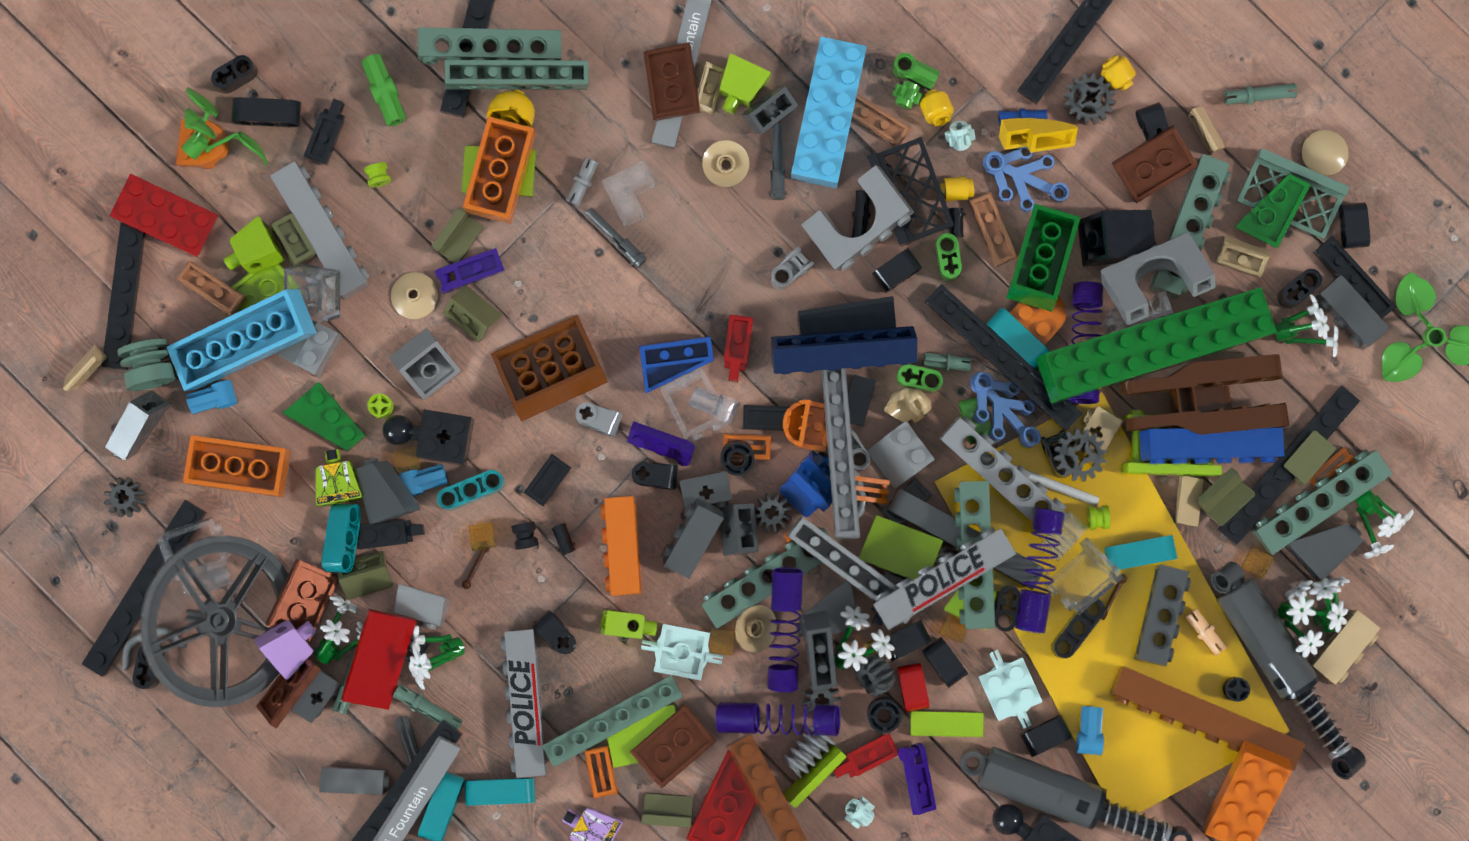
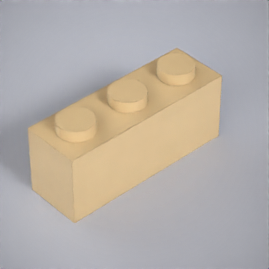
[1310,610,1381,685]

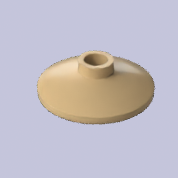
[702,140,750,187]
[391,272,438,319]
[735,604,777,653]

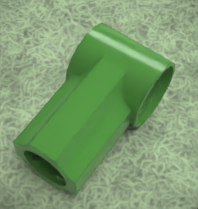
[892,53,940,91]

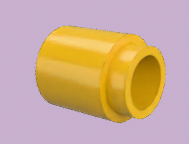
[939,176,974,202]

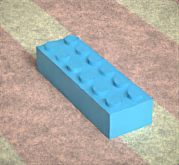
[791,36,867,189]
[166,289,317,391]

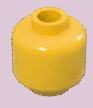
[1100,54,1136,91]
[919,90,954,126]

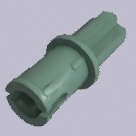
[923,353,972,372]

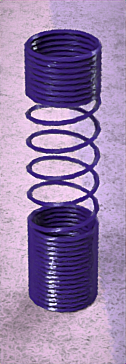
[1069,281,1104,404]
[1015,508,1065,633]
[767,567,803,693]
[715,702,841,736]

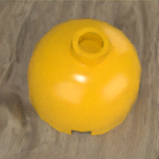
[486,90,535,127]

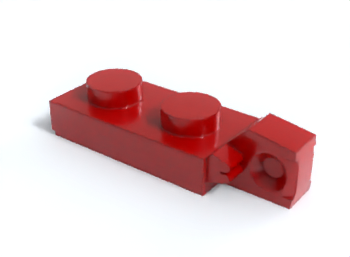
[724,315,753,383]
[833,733,898,778]

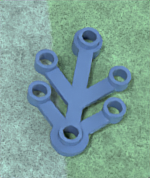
[983,147,1069,212]
[970,372,1041,448]

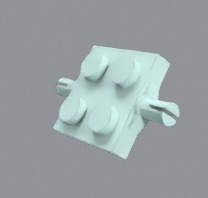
[641,624,723,681]
[978,649,1043,729]

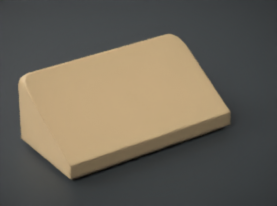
[695,62,725,114]
[1188,107,1225,155]
[1216,236,1270,277]
[63,345,107,391]
[1174,475,1204,527]

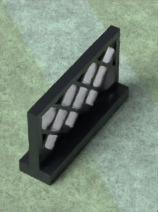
[867,137,954,247]

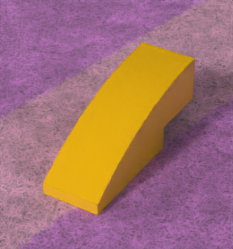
[999,118,1078,153]

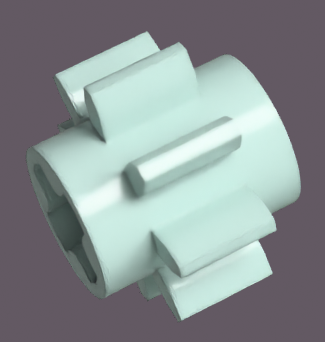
[945,121,976,150]
[845,796,875,829]

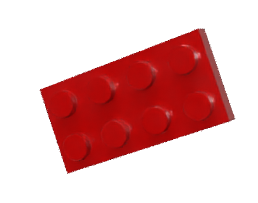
[109,173,218,258]

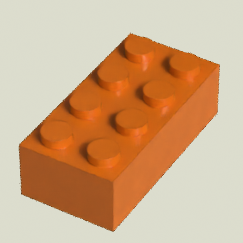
[463,116,537,225]
[183,435,291,498]
[600,496,642,597]
[1204,740,1292,841]

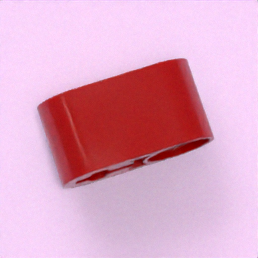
[897,662,930,712]

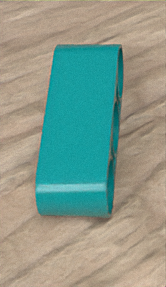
[985,307,1050,370]
[437,470,505,511]
[322,504,361,573]
[1104,535,1178,572]
[417,771,465,841]
[465,778,536,806]

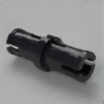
[851,190,871,238]

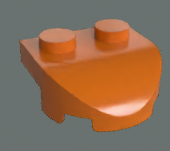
[176,118,229,169]
[1010,296,1066,345]
[783,400,827,453]

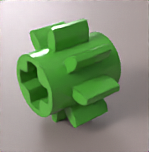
[893,80,922,110]

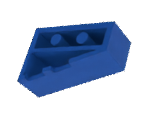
[639,336,714,394]

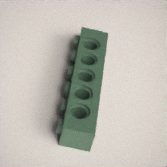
[417,27,561,64]
[445,60,589,90]
[1149,154,1231,299]
[1252,449,1393,555]
[954,481,995,629]
[701,526,830,629]
[542,675,683,767]

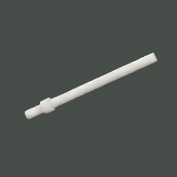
[965,447,1100,506]

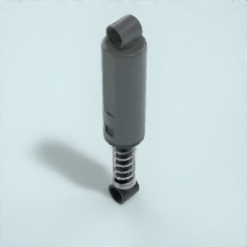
[1210,562,1366,780]
[960,747,1193,841]

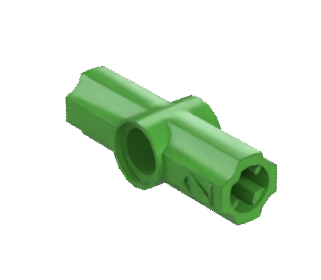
[361,54,407,127]

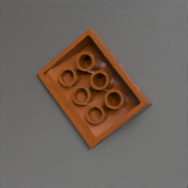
[491,315,608,422]

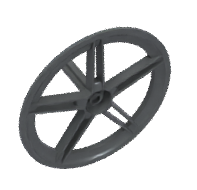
[140,536,288,707]

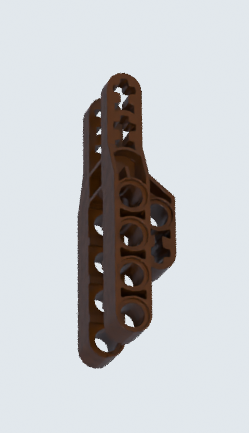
[1121,354,1290,435]

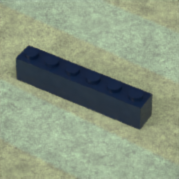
[771,326,917,375]

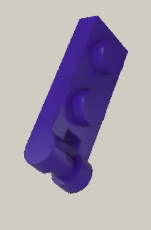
[434,248,505,294]
[627,421,695,466]
[898,743,936,815]

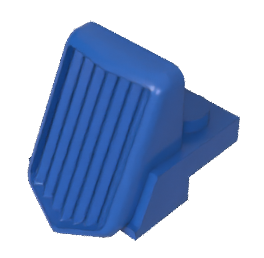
[779,450,832,517]

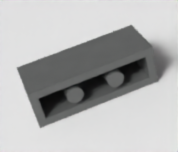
[1315,275,1390,350]
[661,498,724,579]
[802,611,837,691]

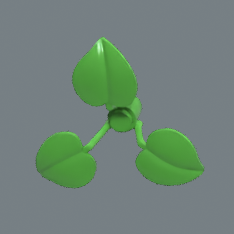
[181,87,268,167]
[1381,272,1469,382]

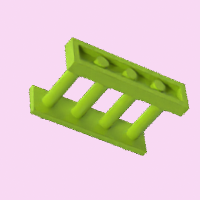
[1121,410,1222,477]

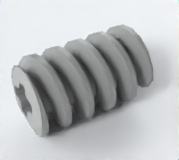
[782,726,836,780]

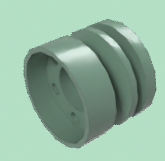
[117,338,177,391]

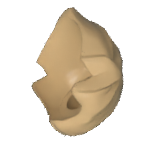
[884,387,932,424]

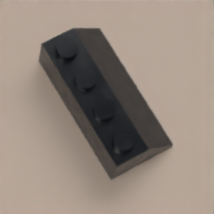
[797,296,896,335]

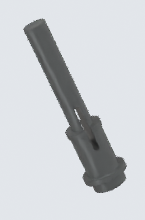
[768,124,787,200]
[585,207,647,268]

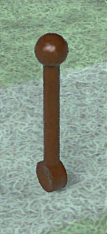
[462,543,490,589]
[1101,574,1127,620]

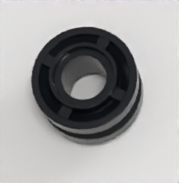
[721,439,754,476]
[867,696,902,733]

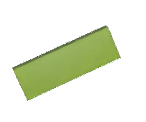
[910,711,984,737]
[783,745,847,808]

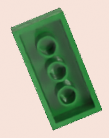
[1006,204,1081,312]

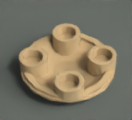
[1302,130,1349,176]

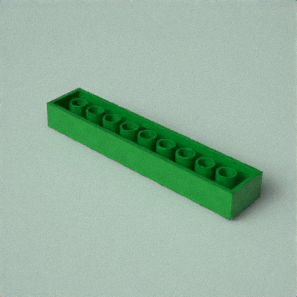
[1036,287,1277,404]

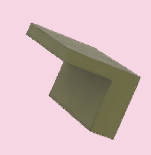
[431,207,484,263]
[271,213,316,271]
[442,286,502,343]
[1283,431,1337,486]
[1197,467,1255,526]
[338,551,393,600]
[642,793,693,828]

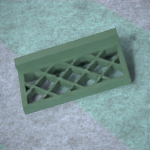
[1237,148,1350,239]

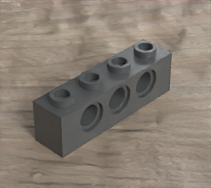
[1134,564,1191,666]

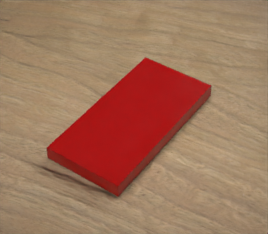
[341,609,416,710]
[686,750,756,841]

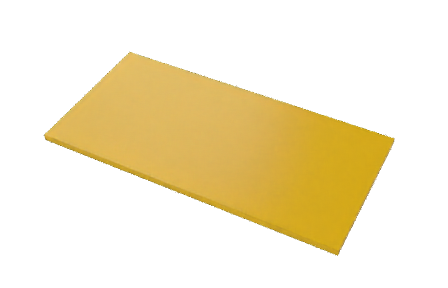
[934,392,1289,813]

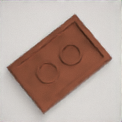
[644,43,701,121]
[1112,125,1198,204]
[265,558,339,643]
[256,656,321,729]
[630,704,716,789]

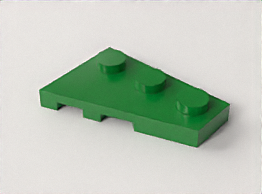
[1234,174,1311,249]
[283,382,366,452]

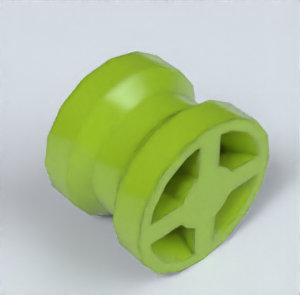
[364,162,392,188]
[367,393,394,419]
[1087,505,1110,530]

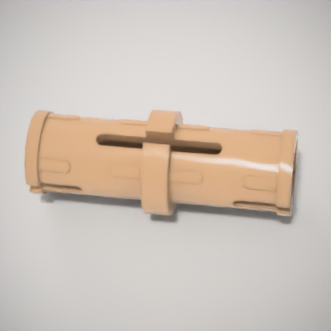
[1185,608,1227,656]

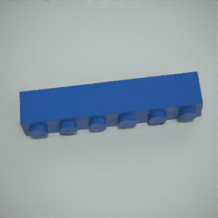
[1140,428,1285,465]

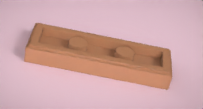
[852,94,911,147]
[968,192,1018,267]
[176,261,247,316]

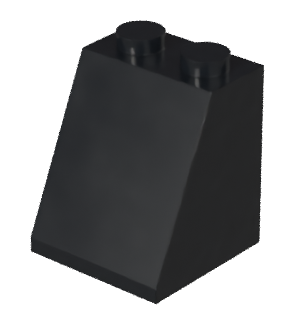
[1078,210,1157,267]

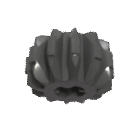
[104,477,146,518]
[754,493,792,533]
[855,653,896,696]
[801,683,842,719]

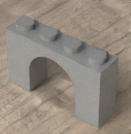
[801,165,914,271]
[1101,232,1216,326]

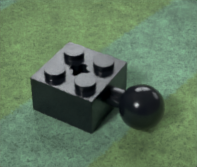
[382,409,474,466]
[992,804,1081,841]

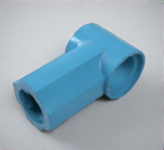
[186,380,238,415]
[398,464,449,497]
[1076,706,1104,755]

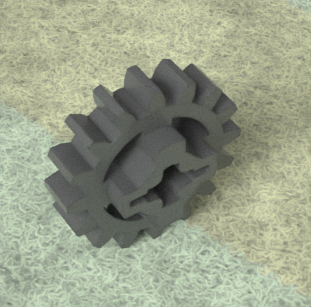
[1063,73,1116,125]
[1053,429,1107,482]

